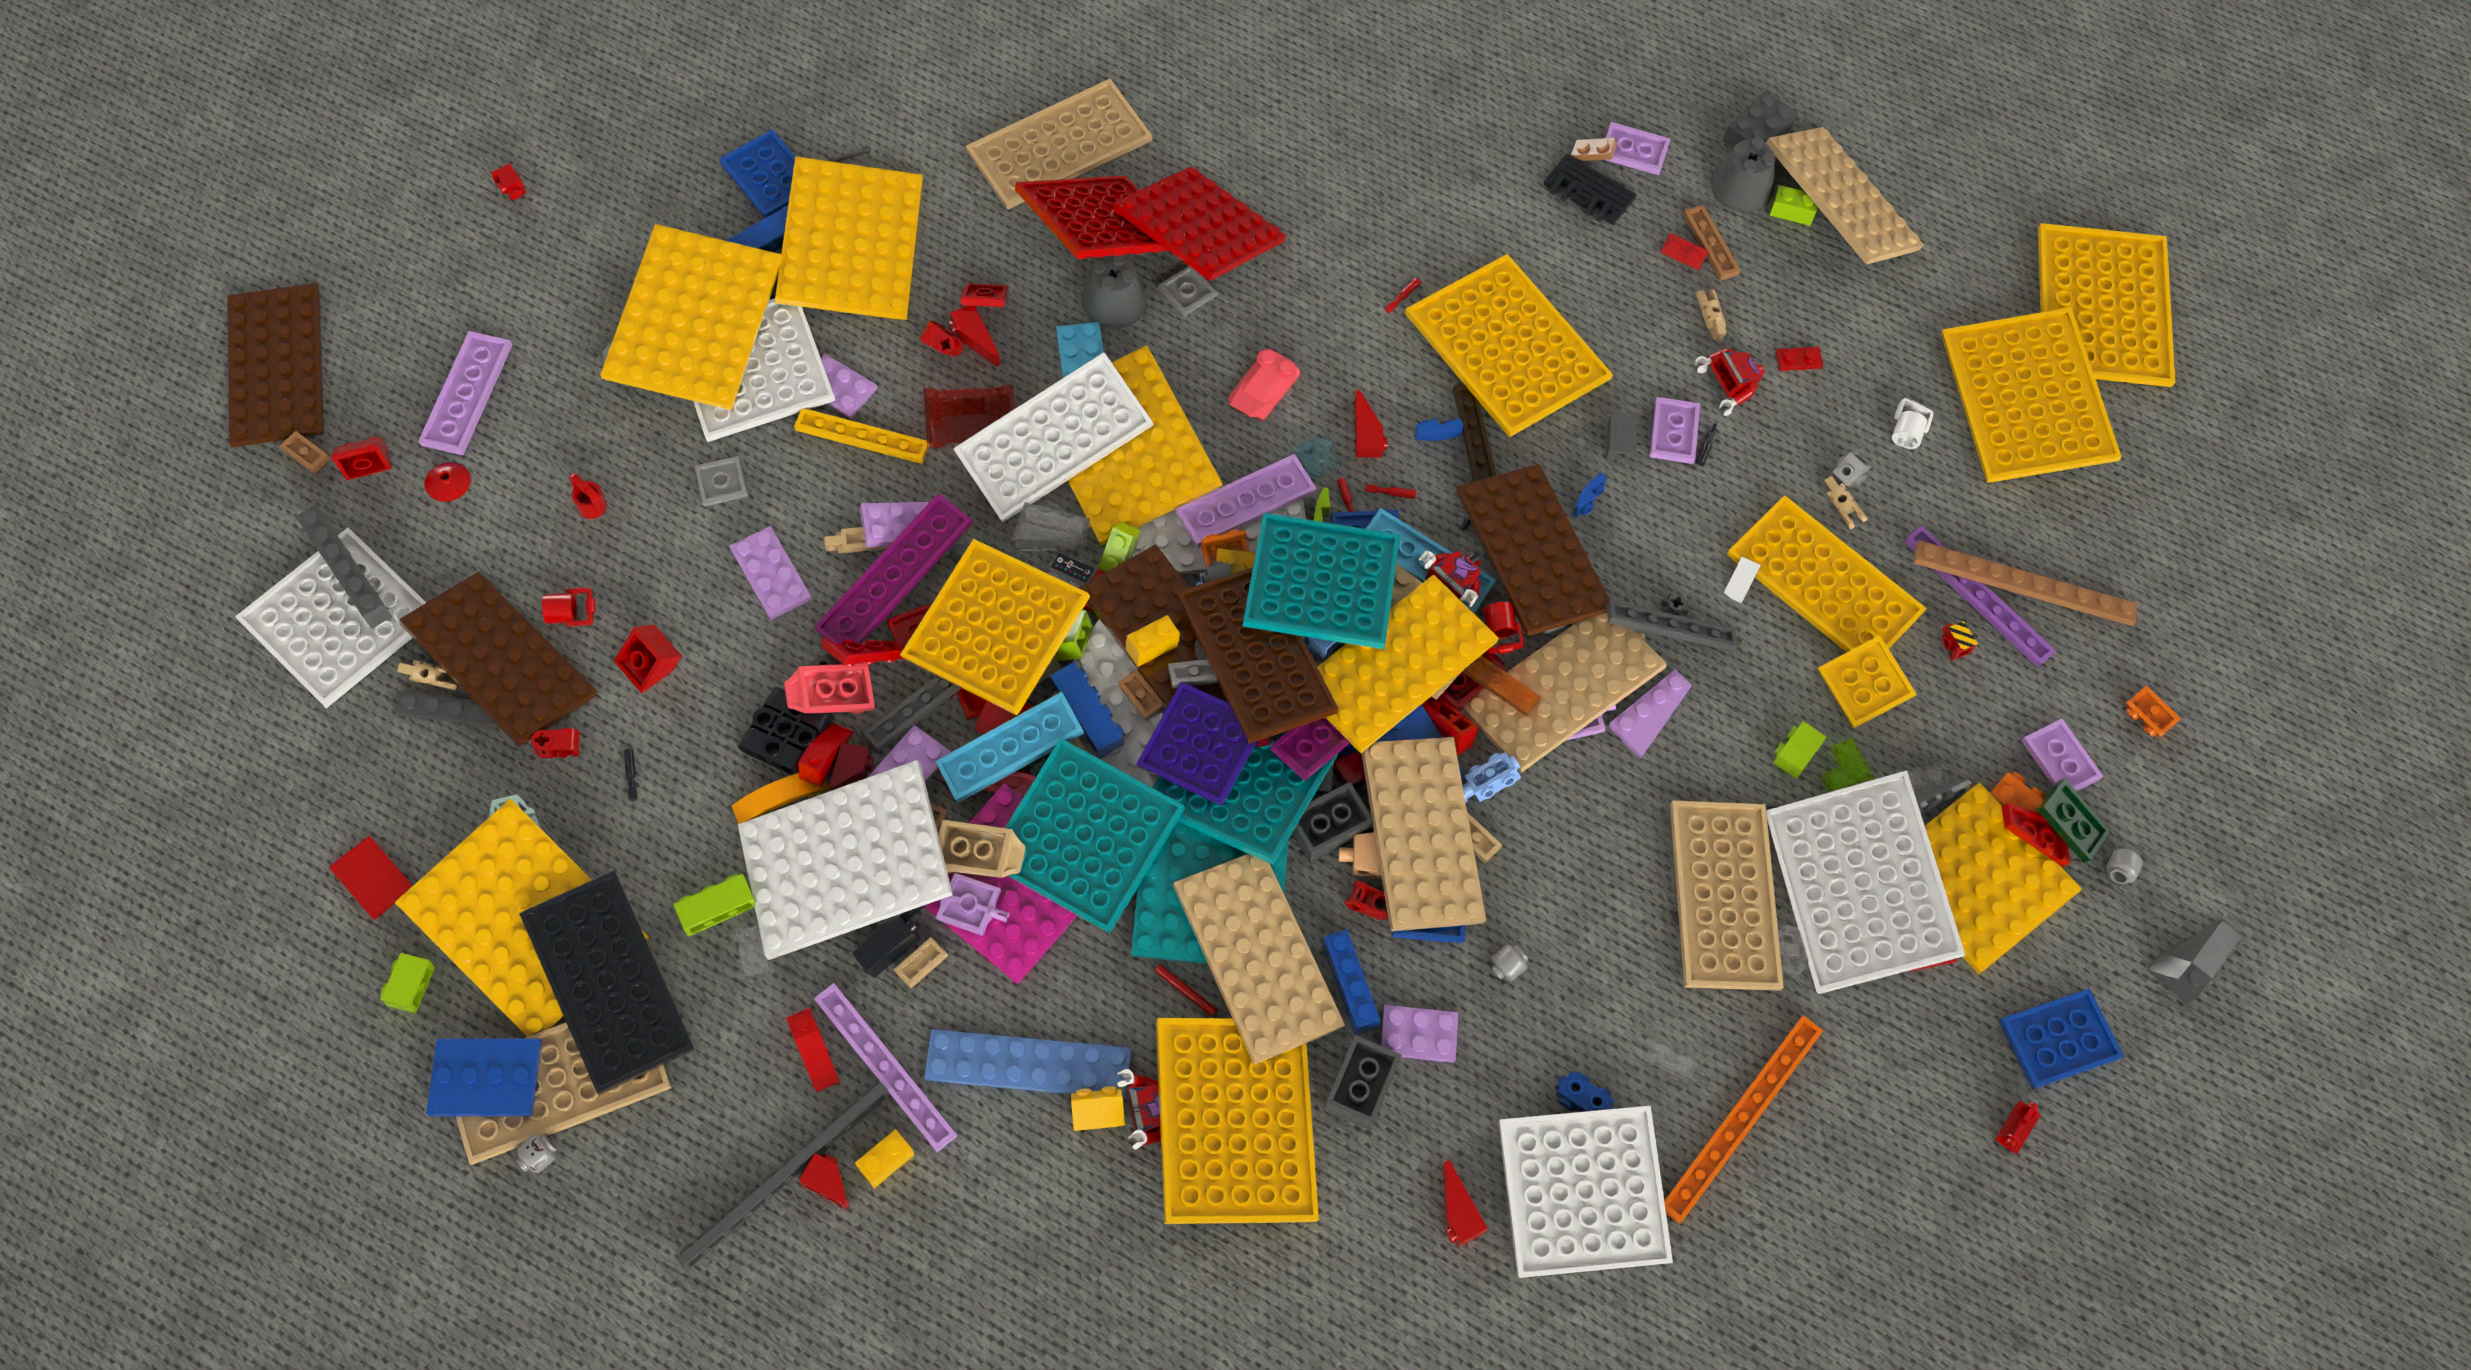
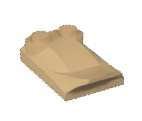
[938,820,1026,878]

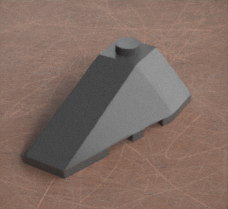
[2147,920,2242,1004]

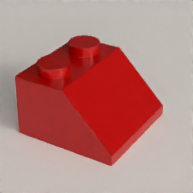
[331,436,392,481]
[614,624,682,693]

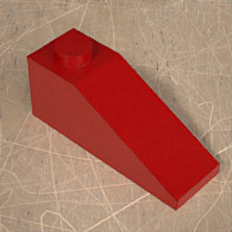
[948,306,1001,367]
[1354,390,1388,458]
[1422,696,1478,755]
[798,723,854,787]
[786,1008,840,1093]
[1442,1160,1488,1247]

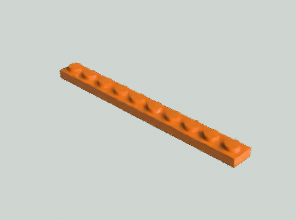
[1664,1015,1824,1224]

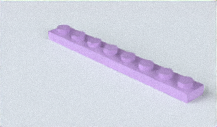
[814,983,957,1152]

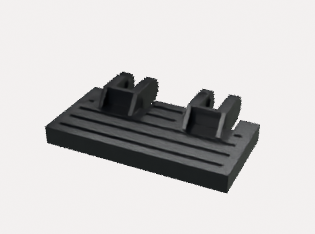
[1543,153,1637,226]

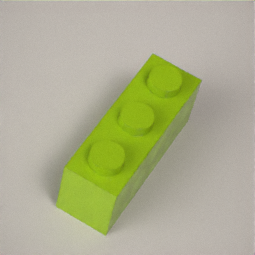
[673,874,756,937]

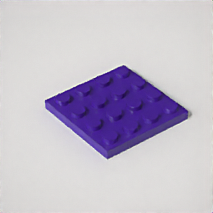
[1136,682,1257,806]

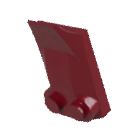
[1440,651,1507,711]

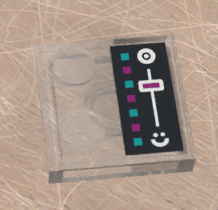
[1045,549,1098,588]

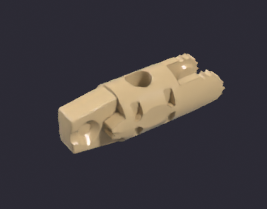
[1696,290,1726,341]
[1824,476,1868,530]
[397,660,457,690]

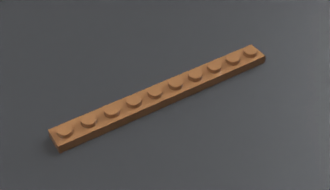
[1913,540,2137,626]

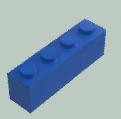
[726,206,788,252]
[1050,662,1125,759]
[1322,929,1380,1035]

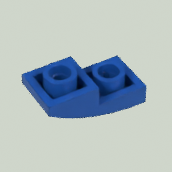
[1414,418,1463,441]
[1573,472,1607,518]

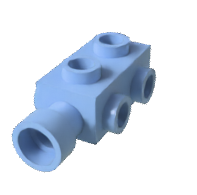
[1462,752,1521,803]

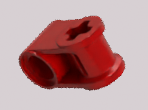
[919,320,964,356]
[531,728,580,758]
[1345,881,1388,920]

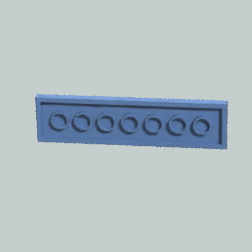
[924,1029,1131,1099]

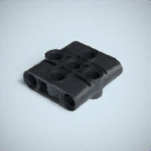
[738,687,834,775]

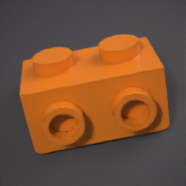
[1200,529,1250,567]
[2125,685,2181,738]
[1990,771,2046,813]

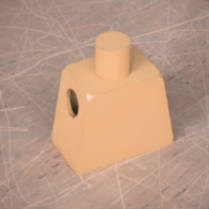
[1338,832,1382,880]

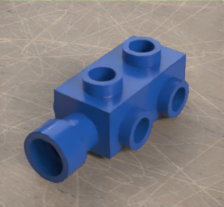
[1555,1071,1614,1112]

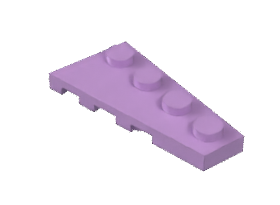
[1608,669,1692,759]

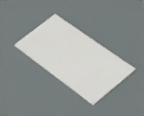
[1724,557,1761,603]

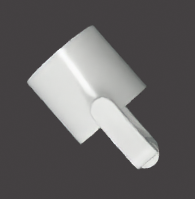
[1892,398,1934,449]

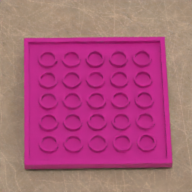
[925,783,1077,985]

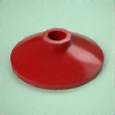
[425,462,471,502]

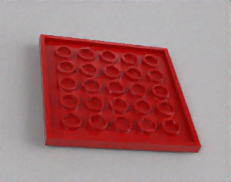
[1112,166,1286,281]
[1015,175,1168,259]

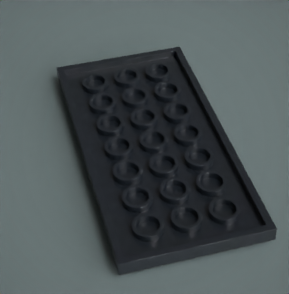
[519,870,695,1095]

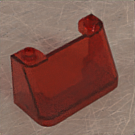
[921,385,1015,448]

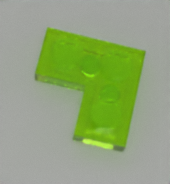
[1821,738,1875,792]

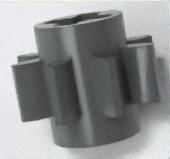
[1660,593,1690,617]

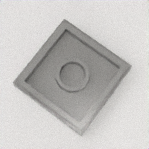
[1158,266,1218,317]
[694,456,748,507]

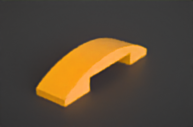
[731,773,830,824]

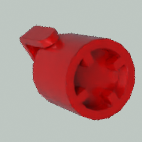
[568,472,607,519]
[542,588,596,627]
[1483,602,1524,654]

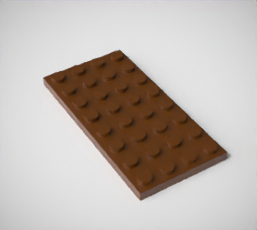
[227,283,324,447]
[1456,464,1609,636]
[1079,544,1228,708]
[1177,567,1338,744]
[399,571,597,747]

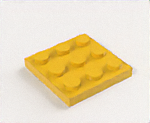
[1817,635,1916,729]

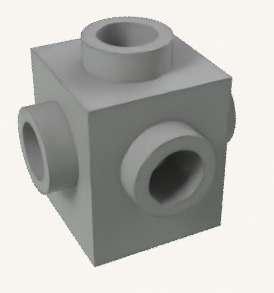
[1832,451,1872,487]

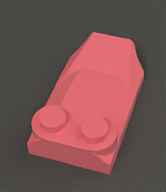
[1228,349,1301,421]
[784,663,875,714]

